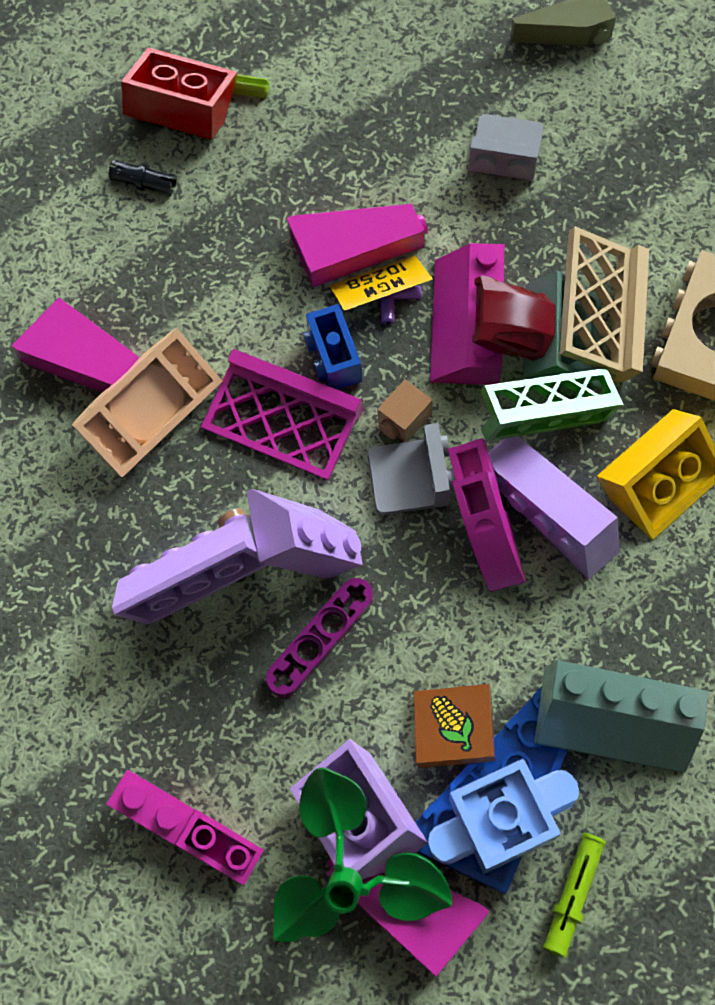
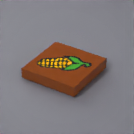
[414,684,496,768]

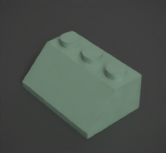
[523,270,601,389]

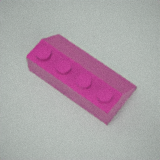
[430,243,505,385]

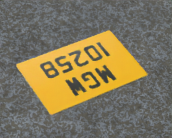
[329,255,432,310]

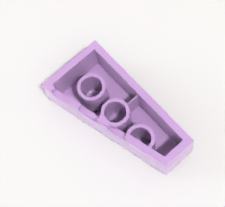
[489,437,620,580]

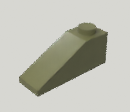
[510,0,616,46]

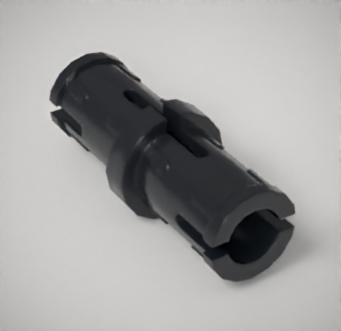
[109,159,177,196]

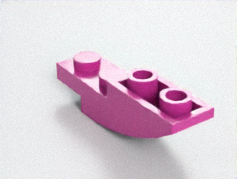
[448,438,526,592]
[106,769,264,885]

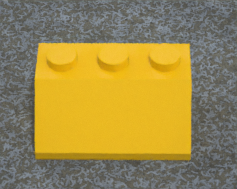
[597,409,715,540]

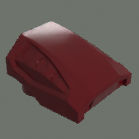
[472,276,555,361]

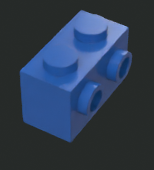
[303,304,362,390]

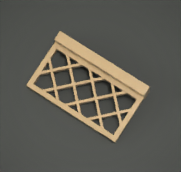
[559,226,649,382]

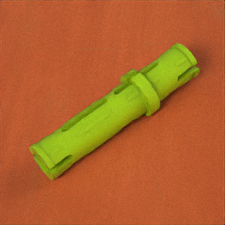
[542,833,606,958]

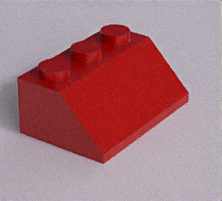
[121,48,237,140]

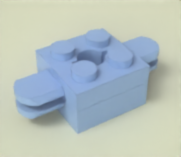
[428,759,579,874]

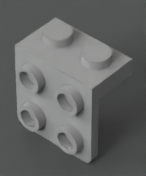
[469,114,544,181]
[368,423,455,515]

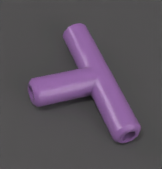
[377,286,421,325]

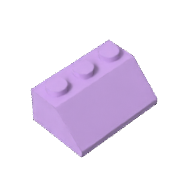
[247,489,363,579]
[290,739,428,879]

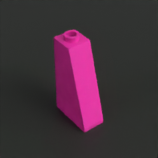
[287,204,428,287]
[12,298,140,392]
[326,858,489,977]

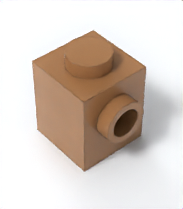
[377,379,433,442]

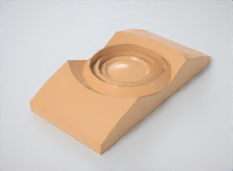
[72,328,223,478]

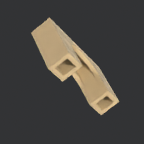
[650,250,715,401]

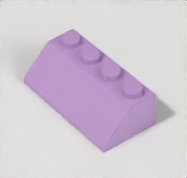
[112,514,268,625]

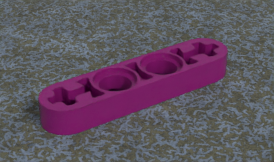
[266,578,373,698]

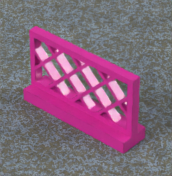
[201,348,364,481]

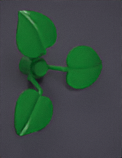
[273,767,452,942]

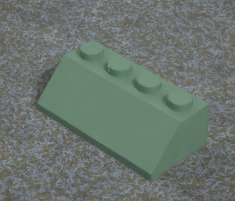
[534,660,708,773]

